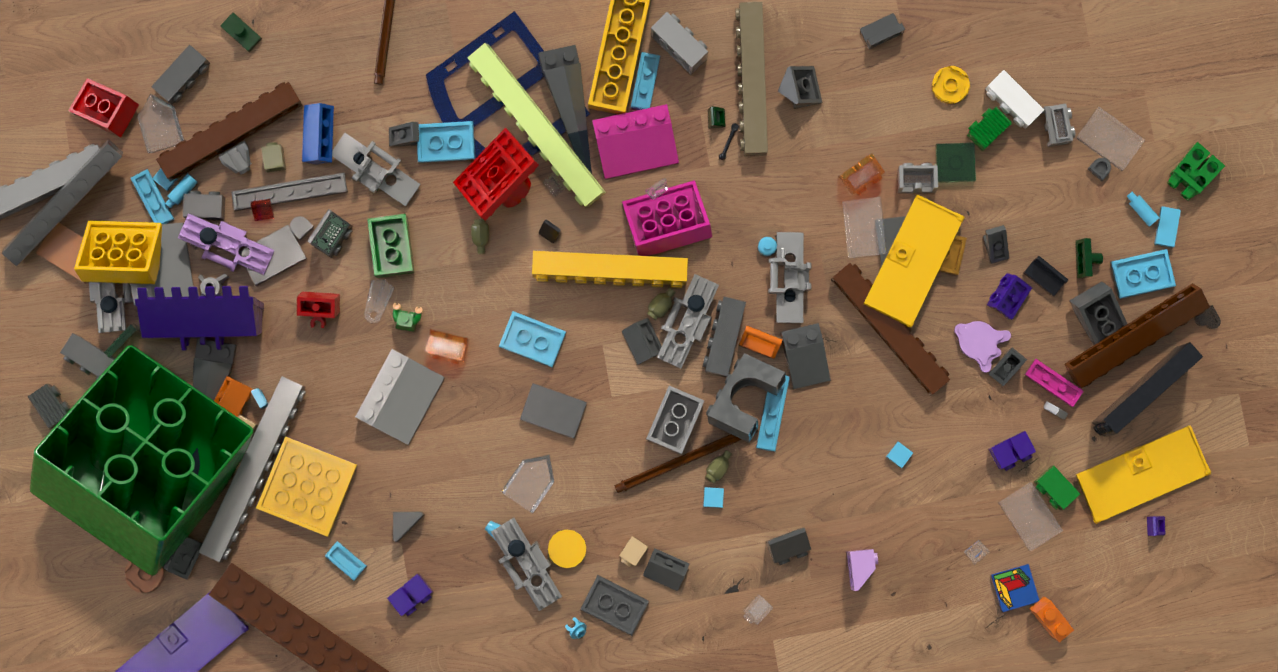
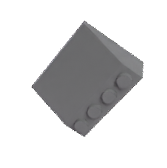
[131,223,194,306]
[355,349,445,445]

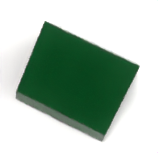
[707,106,726,128]

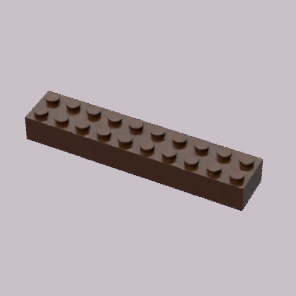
[209,563,389,672]

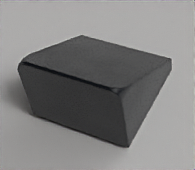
[539,219,561,243]

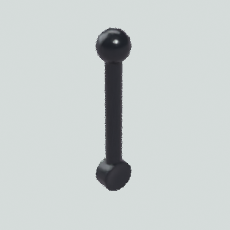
[719,123,739,160]

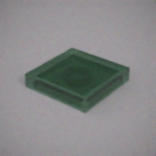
[936,143,976,182]
[104,323,140,358]

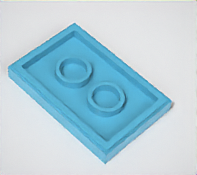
[417,121,475,163]
[1110,249,1176,299]
[499,311,566,368]

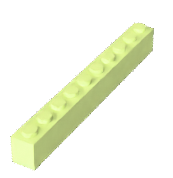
[467,43,606,207]

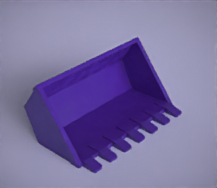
[135,286,264,351]

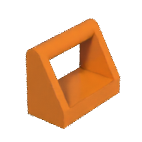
[739,326,782,359]

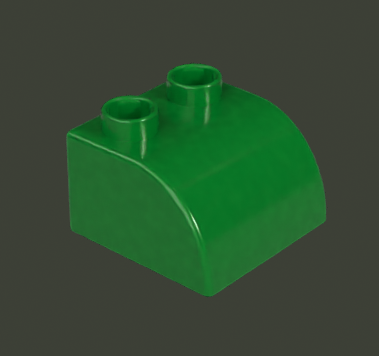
[30,345,254,576]

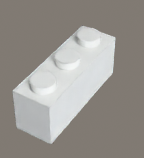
[985,70,1044,129]

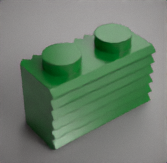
[967,107,1012,151]

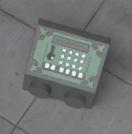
[307,209,353,258]

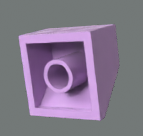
[847,549,878,591]

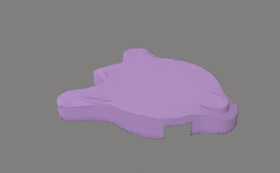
[954,321,1011,373]

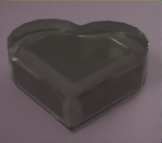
[1195,305,1221,329]

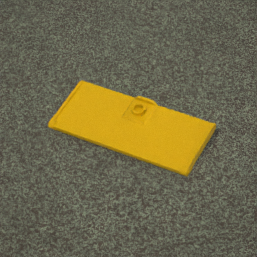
[864,195,965,328]
[1075,425,1211,524]

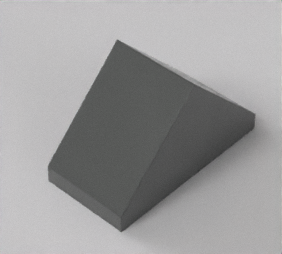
[393,512,425,542]

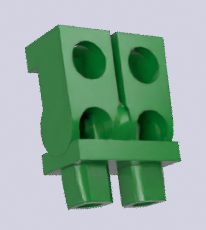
[1167,142,1225,201]

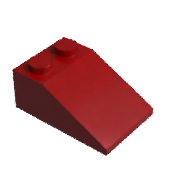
[68,78,139,138]

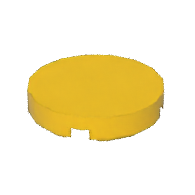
[932,66,970,104]
[548,529,586,568]

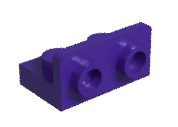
[987,273,1032,320]

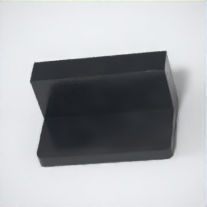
[1023,256,1068,297]

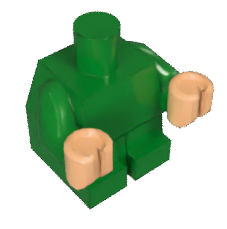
[392,303,423,332]

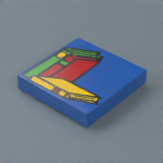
[991,564,1039,612]

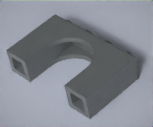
[706,353,786,442]

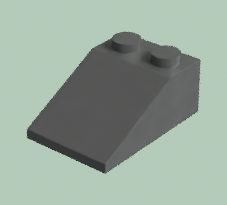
[1069,282,1127,345]
[780,323,831,390]

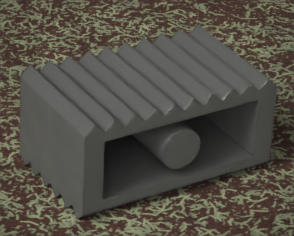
[28,384,71,429]

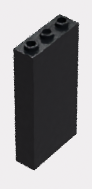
[1092,342,1203,437]

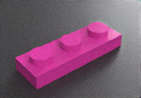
[1024,359,1084,407]

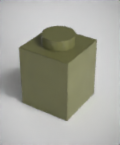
[261,142,286,173]

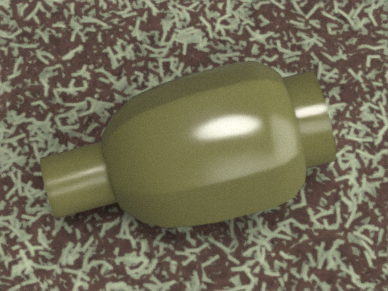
[471,219,489,254]
[647,288,675,320]
[705,450,732,483]

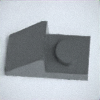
[389,122,419,147]
[983,225,1009,264]
[989,347,1027,386]

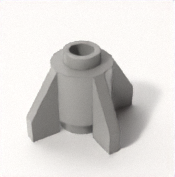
[219,140,252,175]
[198,274,229,296]

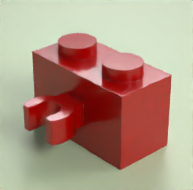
[297,291,340,328]

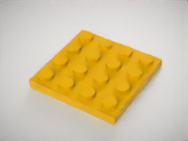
[256,436,357,537]

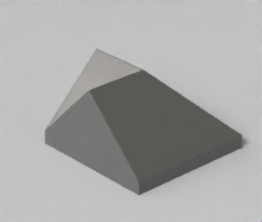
[778,66,823,109]

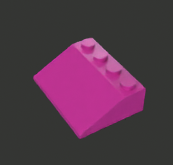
[592,104,679,179]
[622,180,712,256]

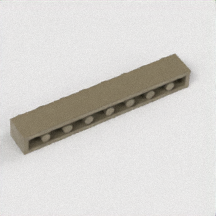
[735,2,768,156]

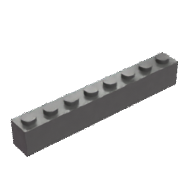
[2,139,123,266]

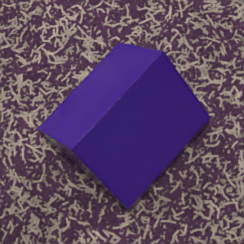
[1147,516,1166,536]

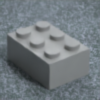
[651,12,708,75]
[646,386,704,455]

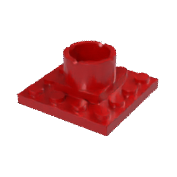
[453,128,539,221]

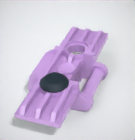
[178,213,274,275]

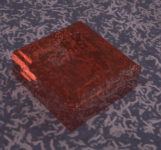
[251,199,274,221]

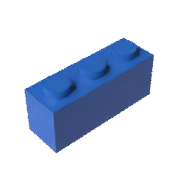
[302,103,334,164]

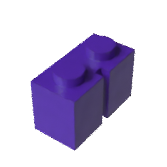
[989,431,1036,471]
[387,574,434,617]

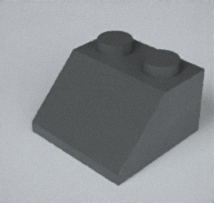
[766,528,811,565]

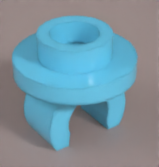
[565,617,587,639]

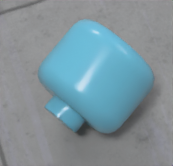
[758,237,777,257]

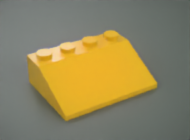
[74,221,162,284]

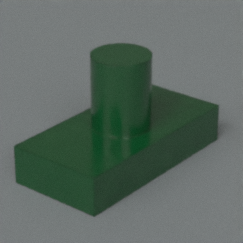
[220,13,262,52]
[1076,238,1103,279]

